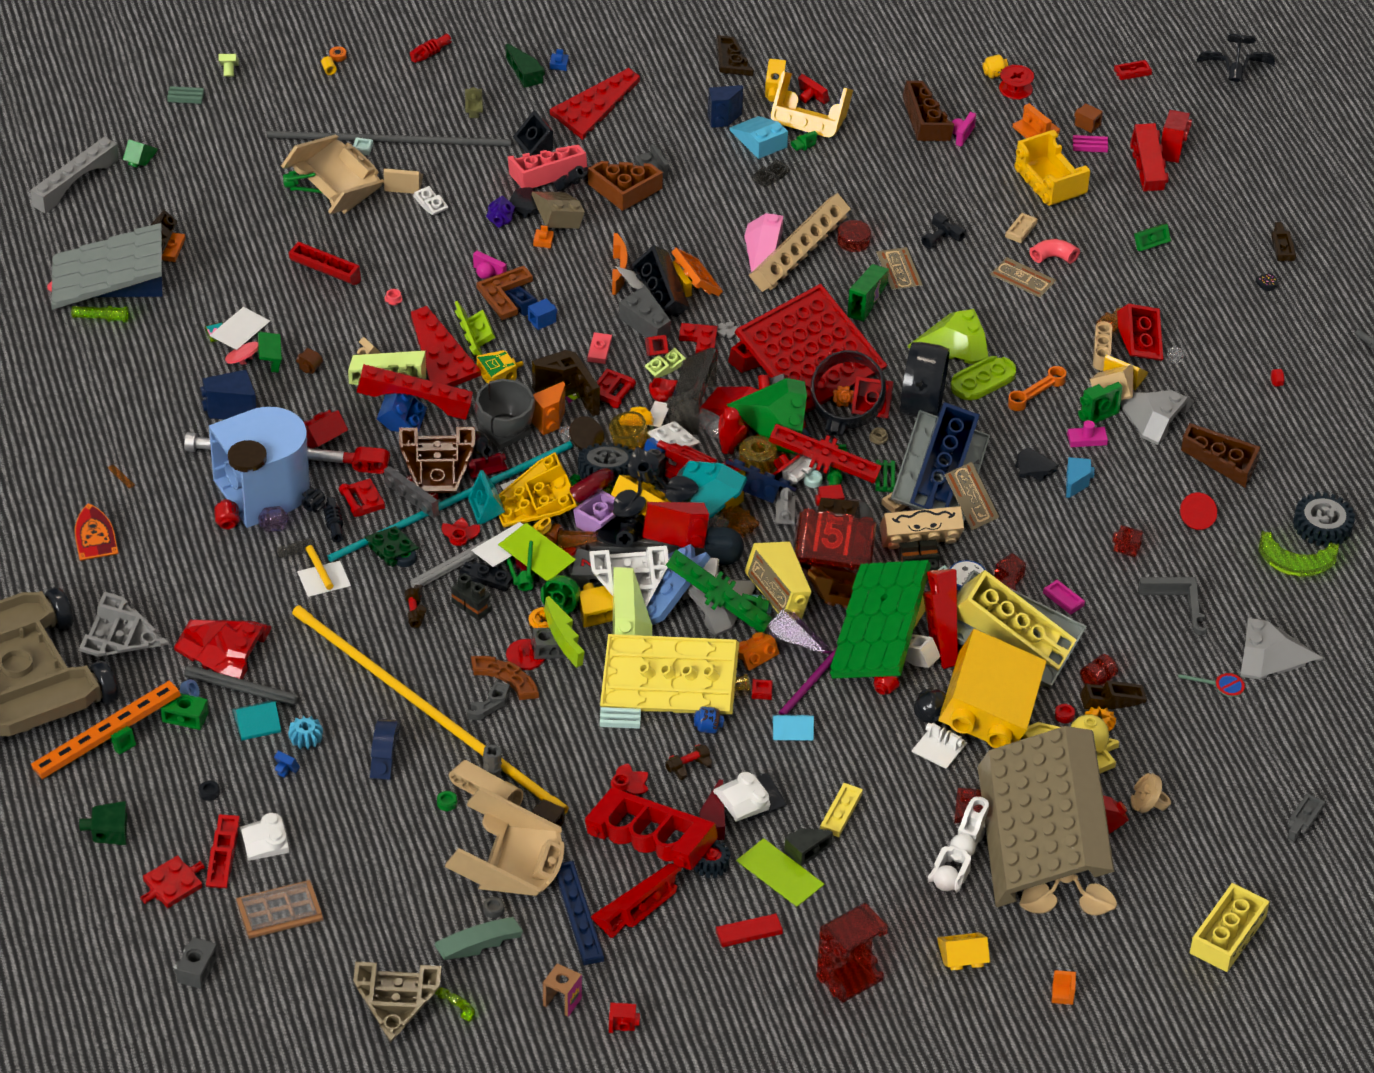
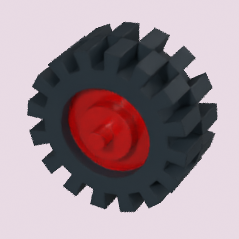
[694,840,730,878]

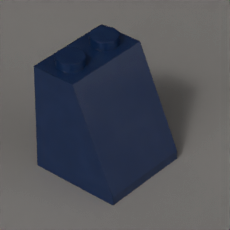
[200,370,256,420]

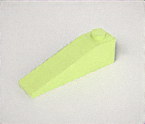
[612,567,652,636]

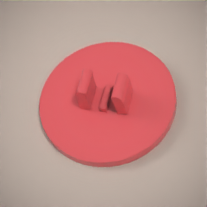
[225,342,258,365]

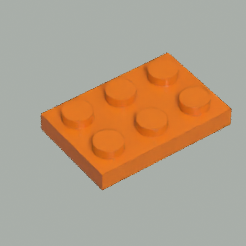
[671,247,723,297]

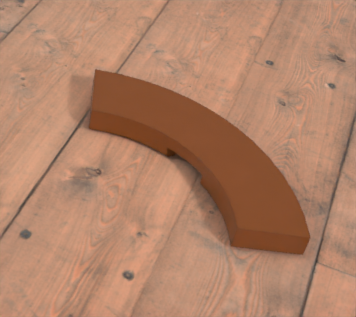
[471,656,539,700]

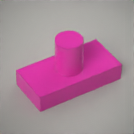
[1067,420,1108,447]

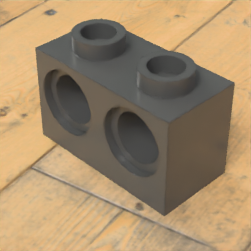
[531,628,573,659]

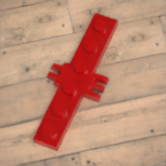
[769,424,882,483]

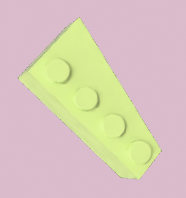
[348,351,426,385]

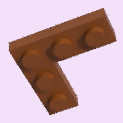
[476,266,533,320]

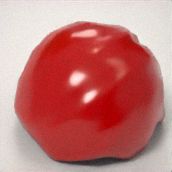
[649,378,678,403]

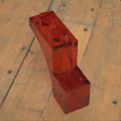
[994,553,1026,591]

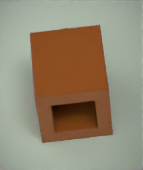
[1074,103,1103,133]

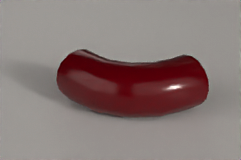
[570,468,614,504]

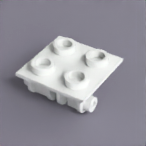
[647,421,700,448]
[912,722,967,769]

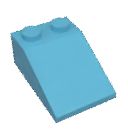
[730,116,788,159]

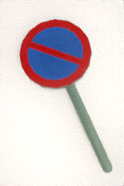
[1178,673,1245,697]

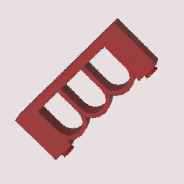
[584,787,718,870]

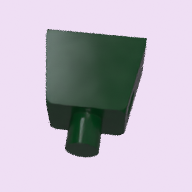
[79,801,127,845]

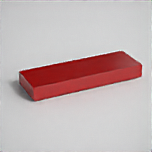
[716,914,783,947]

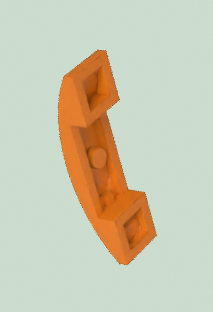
[612,233,627,295]

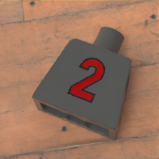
[571,548,603,589]

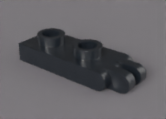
[460,562,513,592]

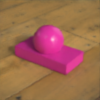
[952,112,976,146]
[473,251,507,279]

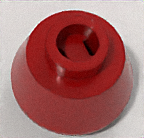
[873,676,900,695]

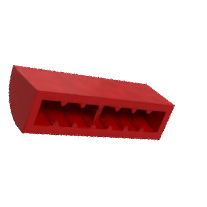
[289,242,361,285]

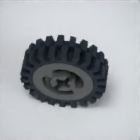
[578,442,634,486]

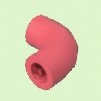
[1029,239,1080,264]

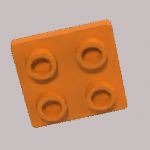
[1012,103,1060,138]

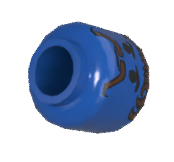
[694,706,724,734]

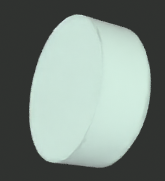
[803,470,823,488]

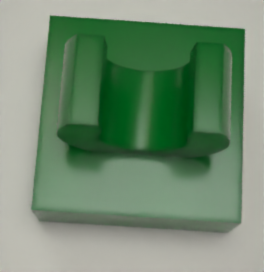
[110,726,136,755]

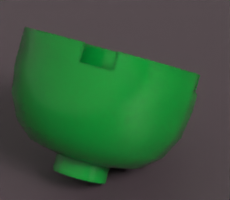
[540,575,580,614]

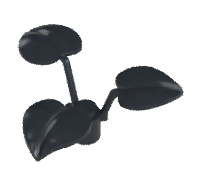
[1196,34,1275,82]
[613,446,699,518]

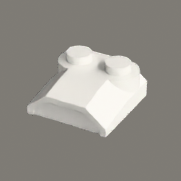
[713,772,771,822]
[239,813,289,861]

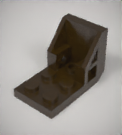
[532,350,600,416]

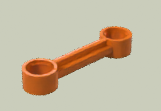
[1008,366,1067,411]

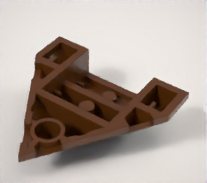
[807,557,857,608]

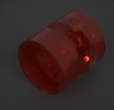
[1080,654,1118,686]

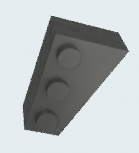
[619,286,671,339]

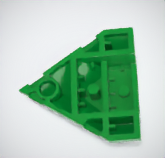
[727,378,807,454]

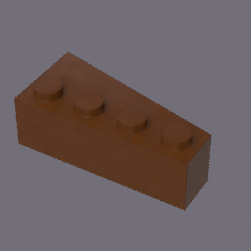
[902,80,954,141]

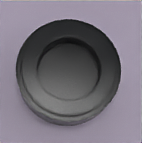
[199,781,220,801]

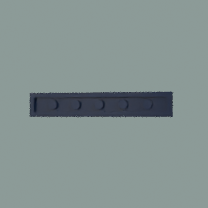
[556,861,604,965]

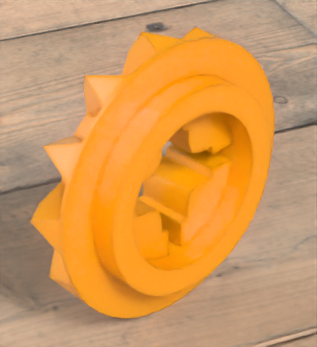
[529,607,549,628]
[1085,706,1116,731]

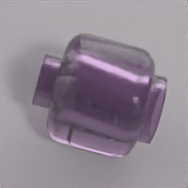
[258,506,289,532]

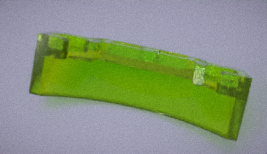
[1258,531,1340,577]

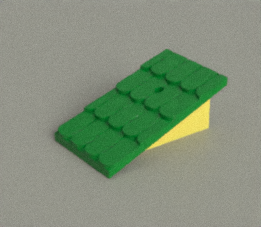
[830,560,931,679]

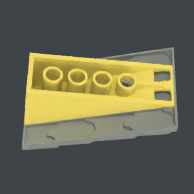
[957,570,1087,688]

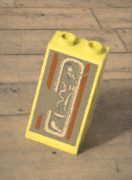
[745,542,811,620]

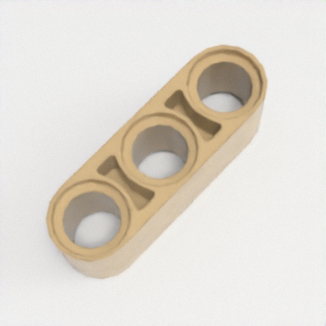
[1093,321,1112,371]

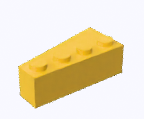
[611,475,670,519]

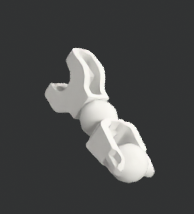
[928,797,989,893]

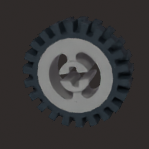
[1293,492,1355,547]

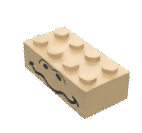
[880,506,964,549]

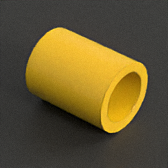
[321,56,337,75]

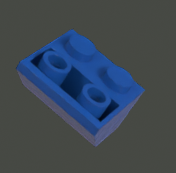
[377,393,427,432]

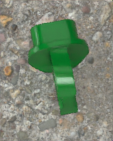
[791,131,817,151]
[742,593,769,613]

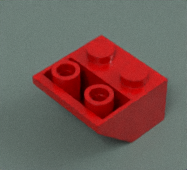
[304,409,348,449]

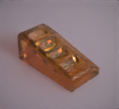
[558,530,598,549]

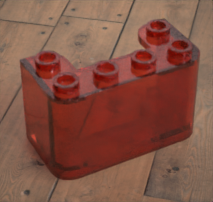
[793,508,877,571]
[816,903,888,1003]

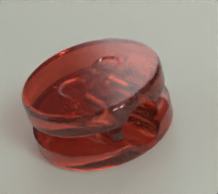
[837,220,871,252]

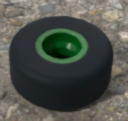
[395,551,416,567]

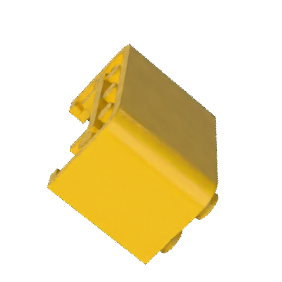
[1014,130,1090,206]

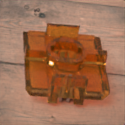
[715,506,760,537]

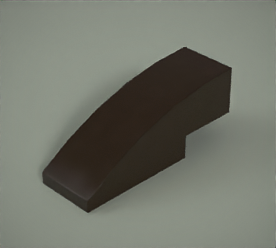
[1080,680,1147,710]

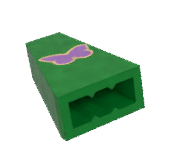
[847,264,889,322]

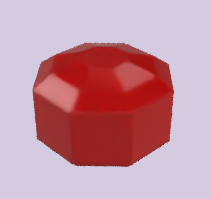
[1270,369,1285,387]

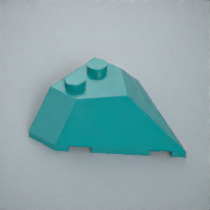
[677,461,747,520]

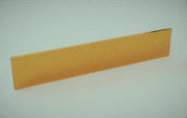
[107,464,135,489]

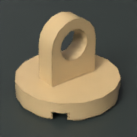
[1131,773,1171,813]

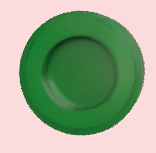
[437,791,457,811]

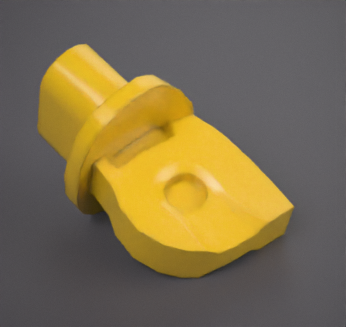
[532,517,551,535]

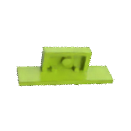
[454,301,496,356]

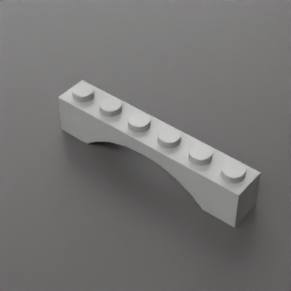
[30,137,119,213]

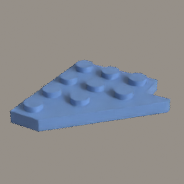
[646,544,710,625]

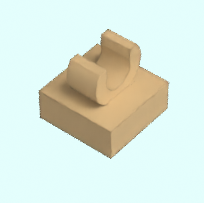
[357,337,381,355]

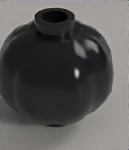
[914,688,946,725]

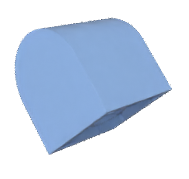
[209,407,310,528]

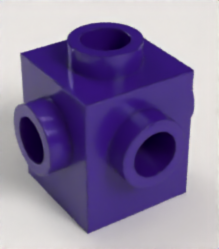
[486,195,515,228]

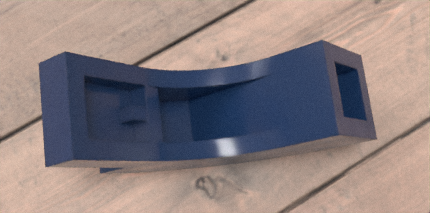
[370,718,401,780]

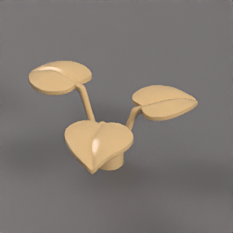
[1020,874,1117,915]

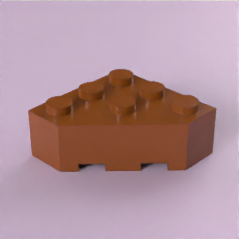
[588,161,663,211]

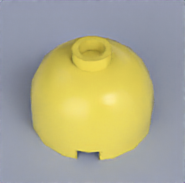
[1071,715,1109,753]

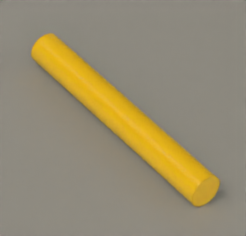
[306,545,334,590]

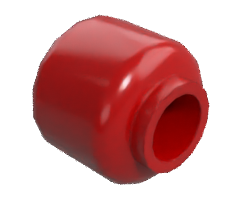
[214,499,240,529]

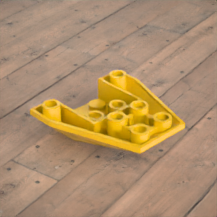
[498,452,579,528]

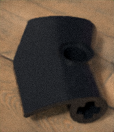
[596,515,645,548]

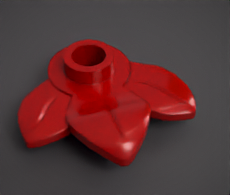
[441,517,480,546]
[611,763,648,795]

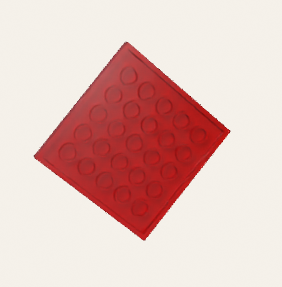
[735,284,887,413]

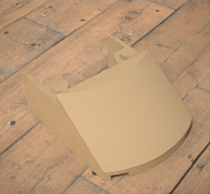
[281,135,384,214]
[445,787,564,896]

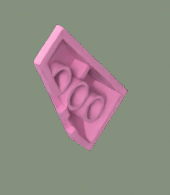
[744,213,783,272]

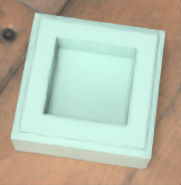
[353,138,373,156]

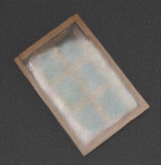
[236,880,323,939]

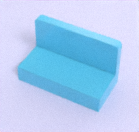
[772,715,814,741]

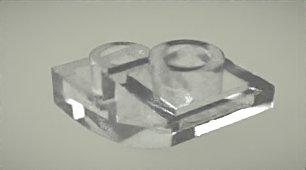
[690,408,720,438]

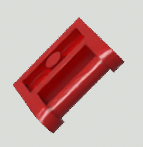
[597,369,636,408]
[338,478,385,517]

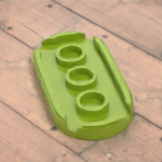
[950,356,1016,400]

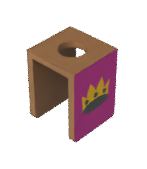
[543,964,582,1016]

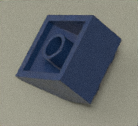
[708,85,743,128]

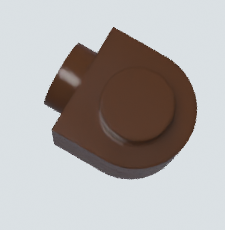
[296,347,323,374]

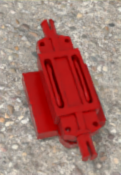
[657,440,717,479]

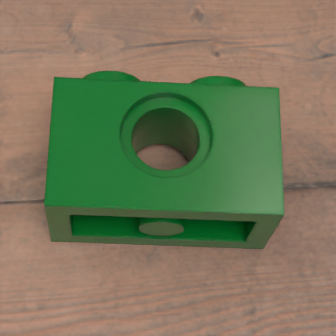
[161,693,209,730]

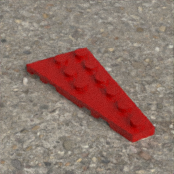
[550,68,640,140]

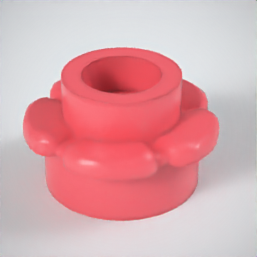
[385,289,403,306]

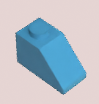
[1066,457,1094,498]

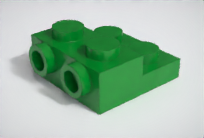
[1078,382,1123,424]

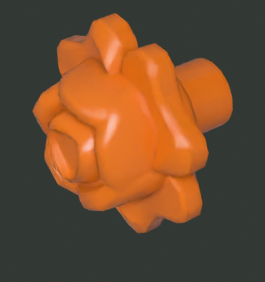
[832,386,854,407]

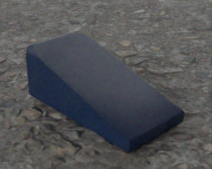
[505,286,537,316]

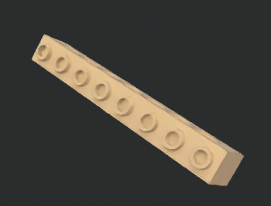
[749,193,851,292]

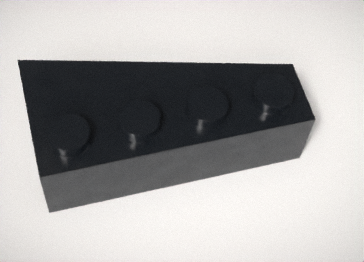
[629,245,690,317]

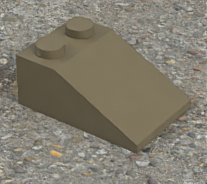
[531,191,585,229]

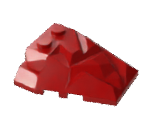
[174,619,271,679]

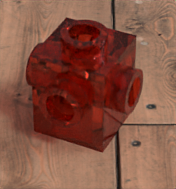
[1112,525,1143,557]

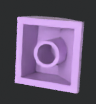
[573,490,616,534]

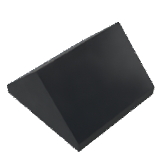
[513,110,553,156]

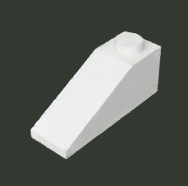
[905,634,941,668]

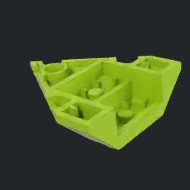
[908,309,988,364]

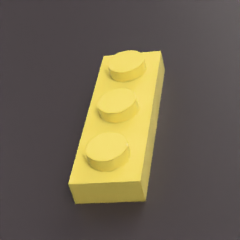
[820,783,863,837]

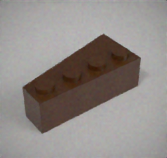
[1181,423,1261,488]

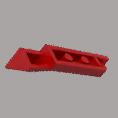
[923,569,958,669]
[591,863,682,938]

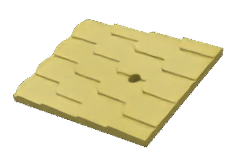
[600,634,739,714]

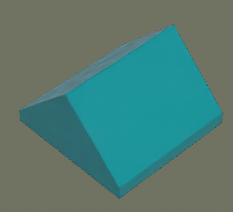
[468,470,505,525]
[232,700,281,741]

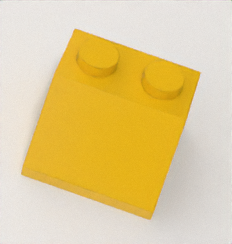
[937,932,990,970]

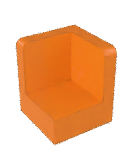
[1052,970,1076,1005]

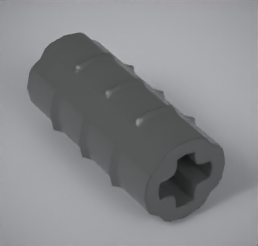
[483,744,502,779]

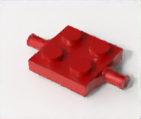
[140,855,205,909]

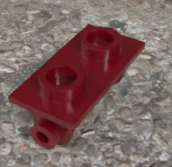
[466,452,508,479]

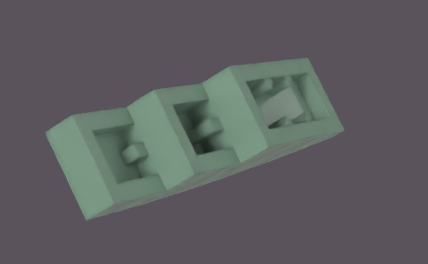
[434,917,523,960]

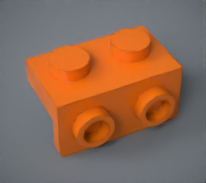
[738,632,779,671]

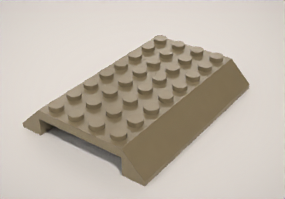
[978,726,1115,907]

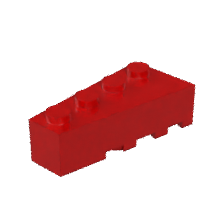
[1130,123,1169,191]

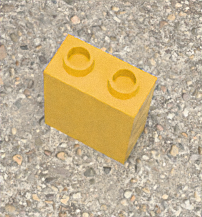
[938,628,1047,748]

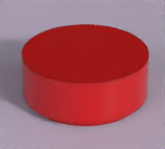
[1054,704,1075,723]

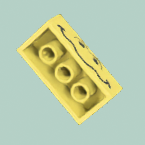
[1190,883,1270,972]

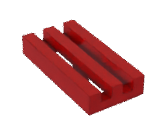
[1114,60,1152,80]

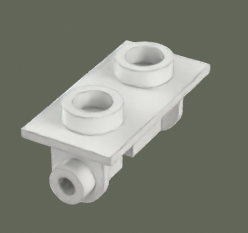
[782,455,817,485]

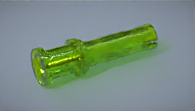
[71,305,129,323]

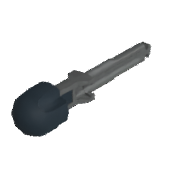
[580,527,744,565]

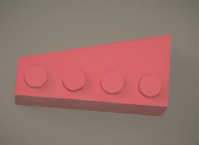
[508,145,587,189]

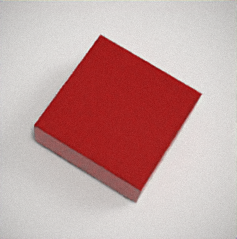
[752,679,773,700]

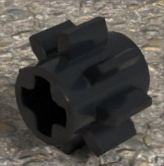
[302,488,325,512]

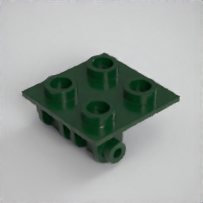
[365,526,419,567]

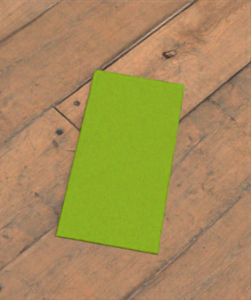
[498,523,576,581]
[736,838,825,907]

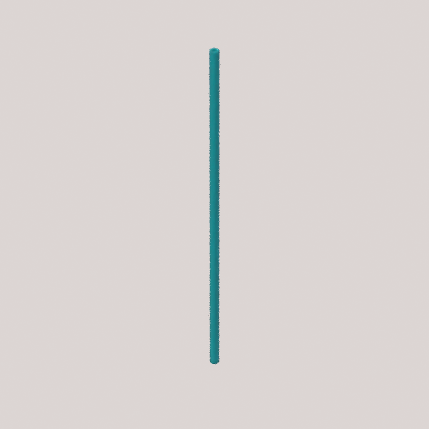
[327,441,573,562]

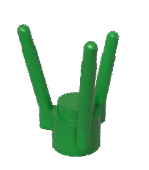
[283,171,322,193]
[506,541,536,591]

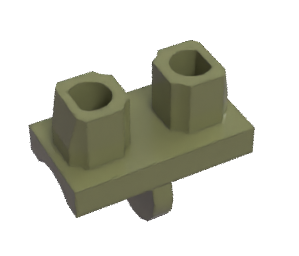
[465,87,483,118]

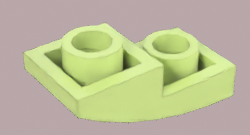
[645,348,687,378]

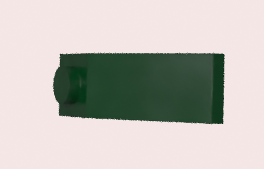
[505,44,545,88]

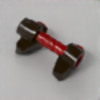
[404,585,426,628]
[665,744,712,780]

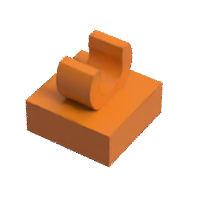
[533,225,554,248]

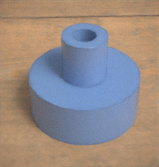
[179,679,200,697]

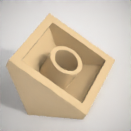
[384,169,423,194]
[1090,364,1133,400]

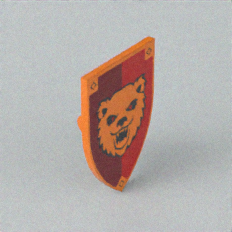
[75,503,118,561]

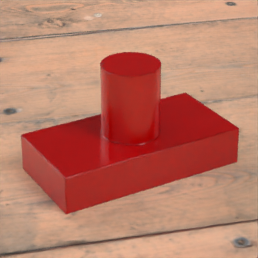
[798,74,829,104]

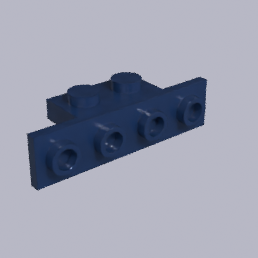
[725,459,797,503]

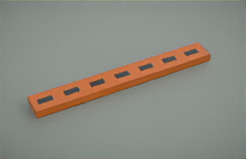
[31,680,181,779]

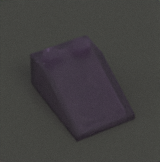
[767,609,833,654]

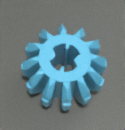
[288,715,323,749]

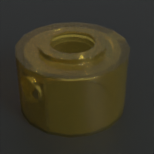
[609,411,650,450]
[739,436,777,475]

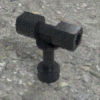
[554,166,591,192]
[921,212,966,249]

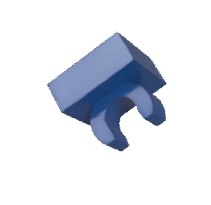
[550,49,569,71]
[274,751,300,778]

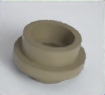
[869,427,888,445]

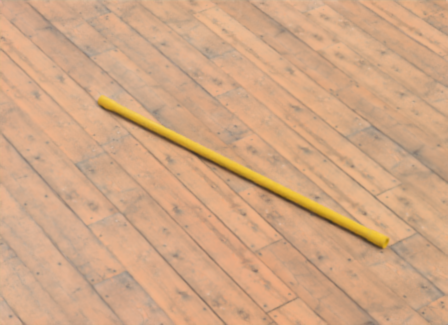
[292,605,569,814]

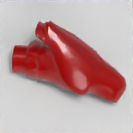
[718,407,747,454]

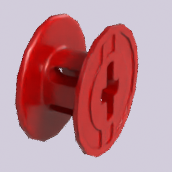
[999,65,1034,99]

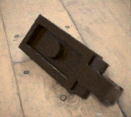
[1271,222,1296,261]

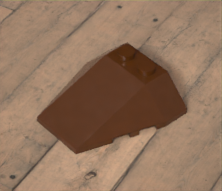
[399,427,475,493]

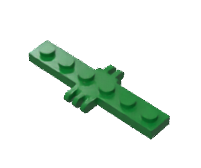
[665,549,772,632]

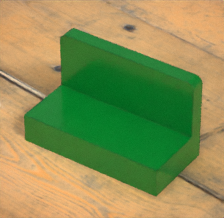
[258,332,282,373]

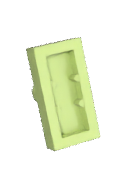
[219,54,239,77]

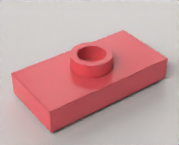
[587,332,612,364]

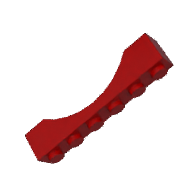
[356,364,473,420]

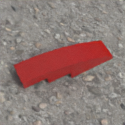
[206,814,240,889]

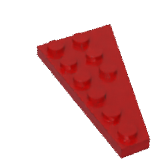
[411,306,481,387]

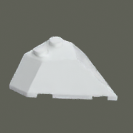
[589,546,669,607]

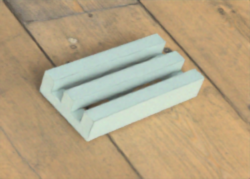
[600,707,641,729]

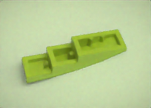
[544,596,585,668]

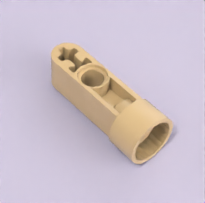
[449,760,523,806]

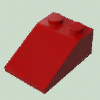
[1117,304,1163,361]
[699,387,758,431]
[642,502,709,548]

